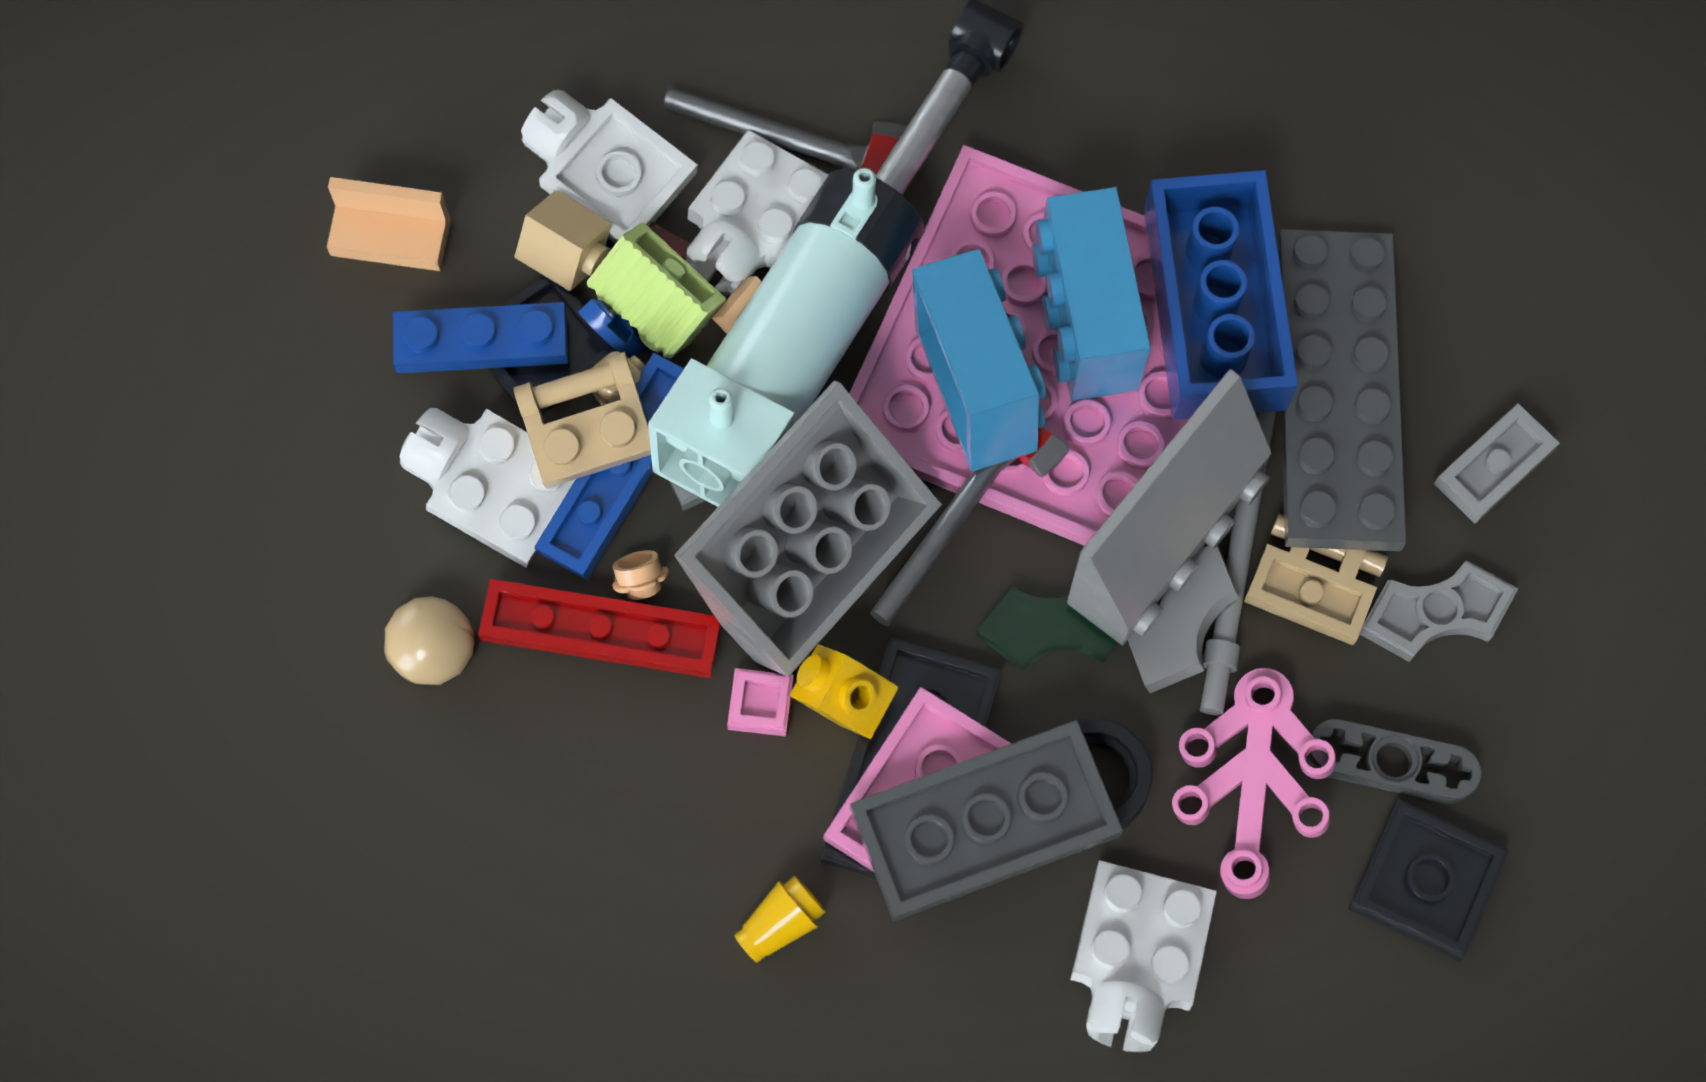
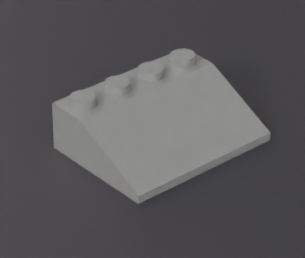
[1067,369,1271,646]
[674,381,942,677]

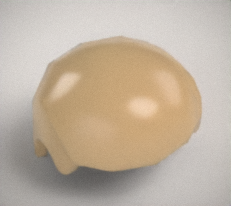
[384,596,474,685]

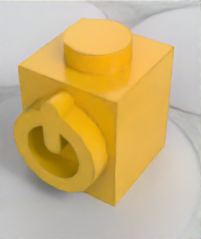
[789,644,899,740]

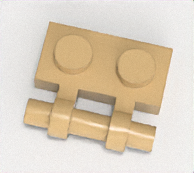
[1244,513,1388,645]

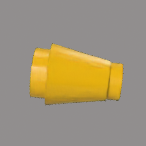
[734,875,826,963]

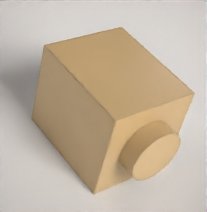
[514,190,612,291]

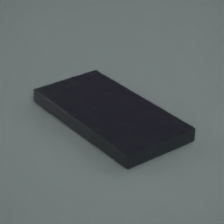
[821,636,1003,878]

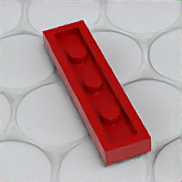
[478,579,721,679]

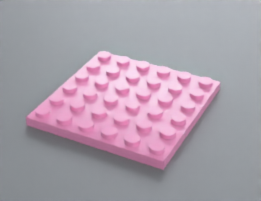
[849,145,1189,546]

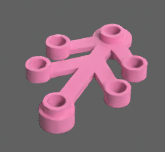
[1172,668,1336,899]

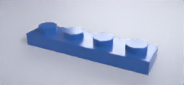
[534,353,684,580]

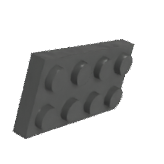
[850,720,1123,922]

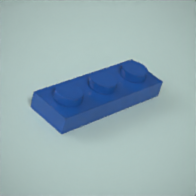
[393,302,568,373]

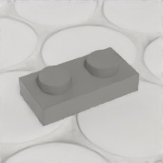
[1434,403,1560,524]

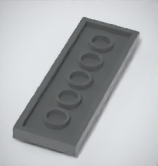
[1277,229,1406,552]

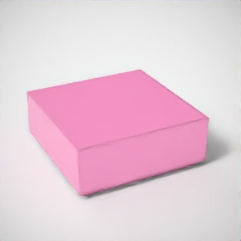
[727,668,794,737]

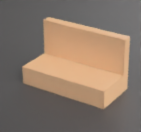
[327,177,451,271]

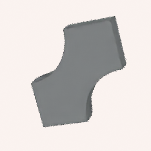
[1128,545,1240,693]
[1359,560,1518,662]

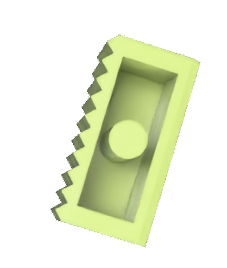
[587,222,726,359]

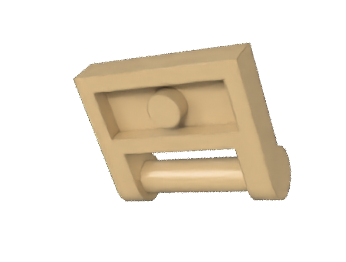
[513,352,651,488]

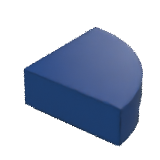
[578,299,647,358]

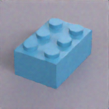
[1032,187,1150,401]
[912,249,1046,472]

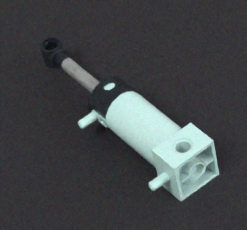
[648,0,1023,507]

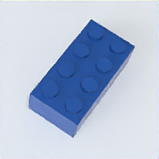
[1144,170,1298,420]

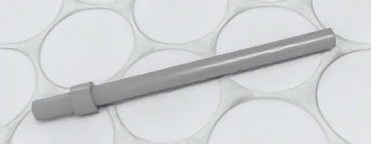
[1200,411,1276,716]

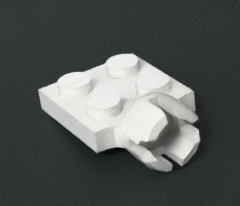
[521,90,698,244]
[686,130,828,296]
[399,408,576,568]
[1070,860,1217,1052]

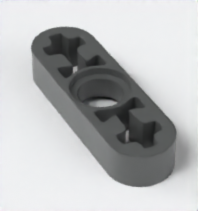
[1306,719,1481,804]

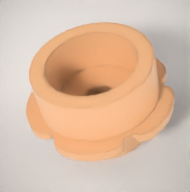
[612,550,669,600]

